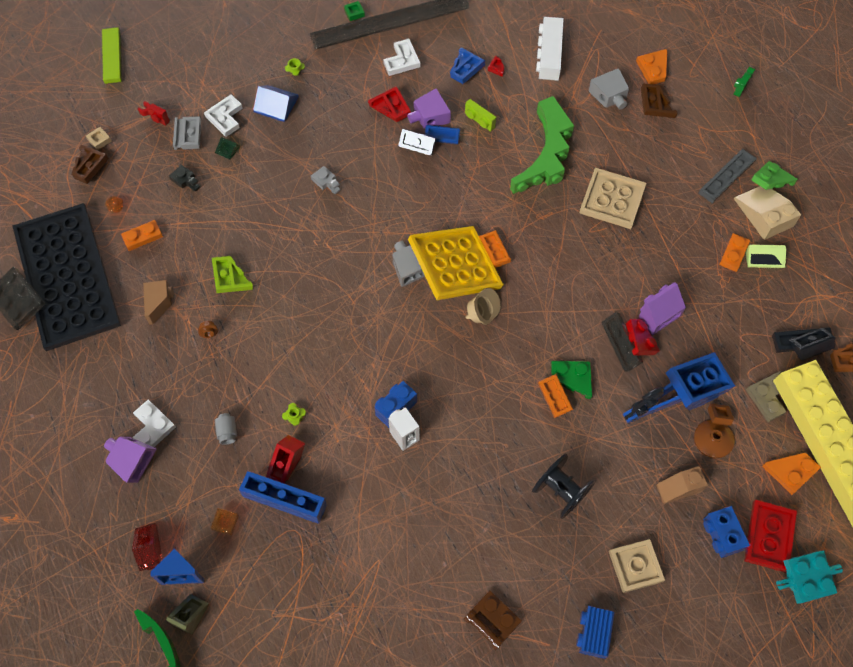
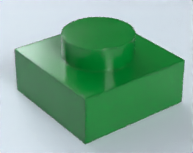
[344,1,365,21]

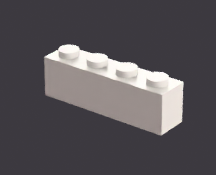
[536,17,563,81]

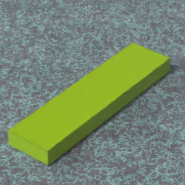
[102,27,122,84]

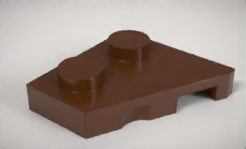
[641,83,678,118]
[71,145,109,184]

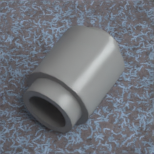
[215,413,237,445]

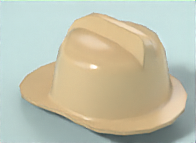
[465,288,501,325]

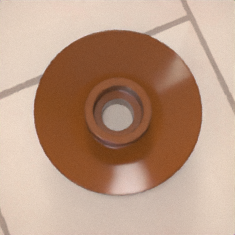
[694,420,735,458]

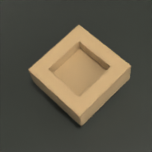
[86,127,112,151]

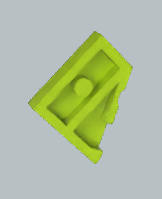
[212,256,253,293]

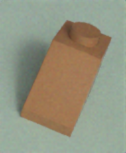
[143,280,174,325]
[656,466,708,504]

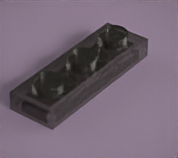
[601,312,643,372]

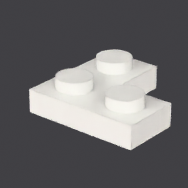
[383,39,420,76]
[204,95,243,137]
[133,400,176,447]

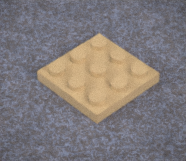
[579,168,646,229]

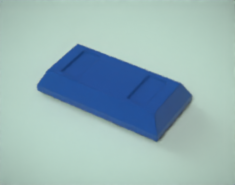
[425,125,460,144]

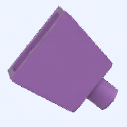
[407,89,451,129]
[104,436,157,483]

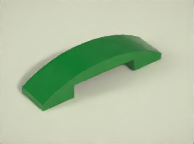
[134,609,181,667]

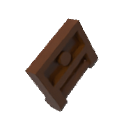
[463,590,522,651]

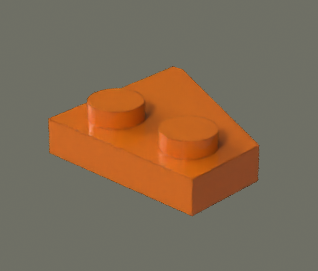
[636,49,667,85]
[762,453,821,495]

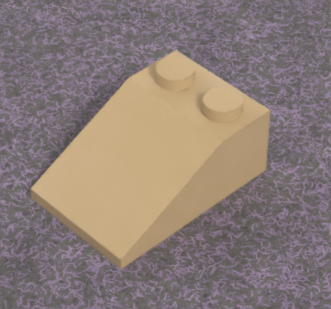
[734,186,801,240]

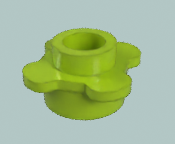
[285,58,305,76]
[282,403,306,426]

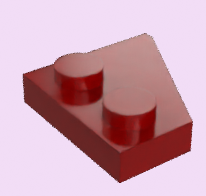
[368,86,411,122]
[626,319,660,356]

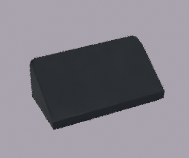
[789,328,835,361]

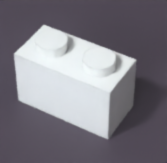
[388,407,420,451]

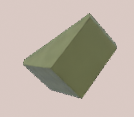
[166,594,209,635]

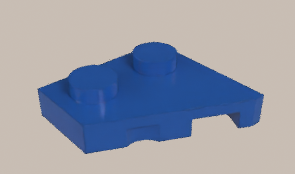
[450,48,485,84]

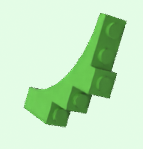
[510,96,574,194]

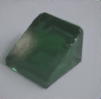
[215,137,240,160]

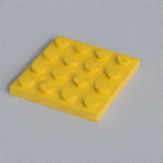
[408,226,503,300]

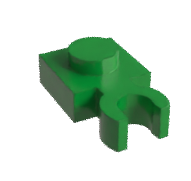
[733,67,755,97]

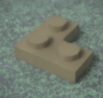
[746,371,786,422]

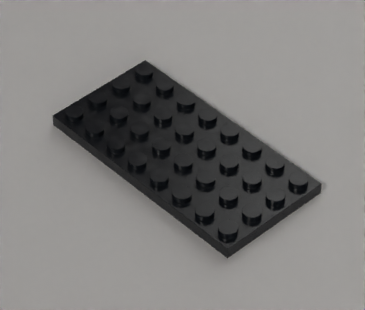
[12,203,121,351]

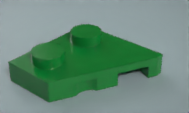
[551,361,592,399]

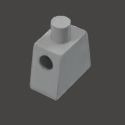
[589,68,629,110]
[392,241,425,287]

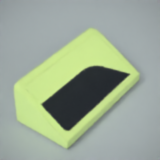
[746,245,786,268]

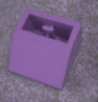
[638,282,686,335]

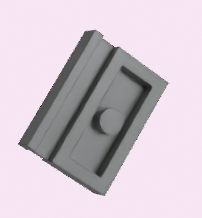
[173,116,201,150]

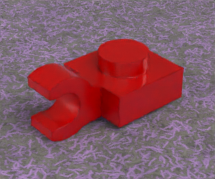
[138,101,170,126]

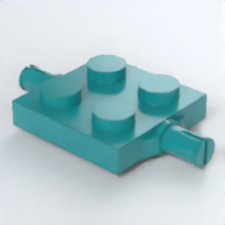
[776,550,843,604]

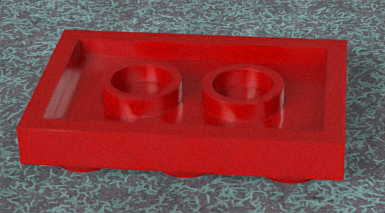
[744,499,797,573]

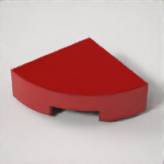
[488,56,504,77]

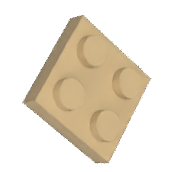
[609,539,665,593]

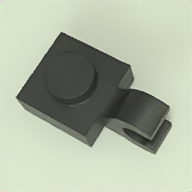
[169,165,200,192]

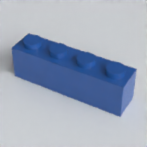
[239,471,327,524]

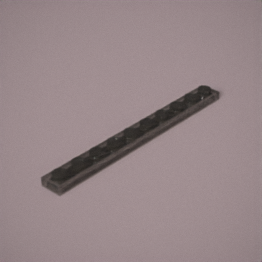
[310,0,469,49]

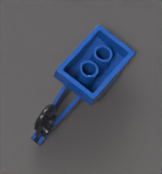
[623,352,735,423]

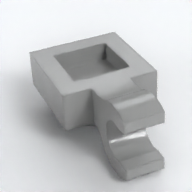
[311,166,340,194]

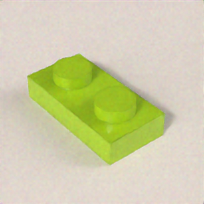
[465,99,496,132]

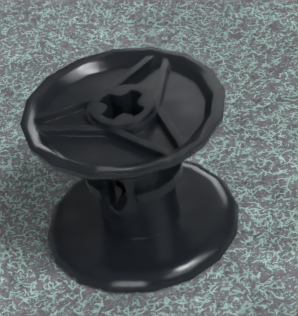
[532,453,597,519]

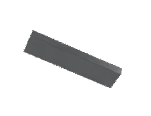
[699,148,757,204]

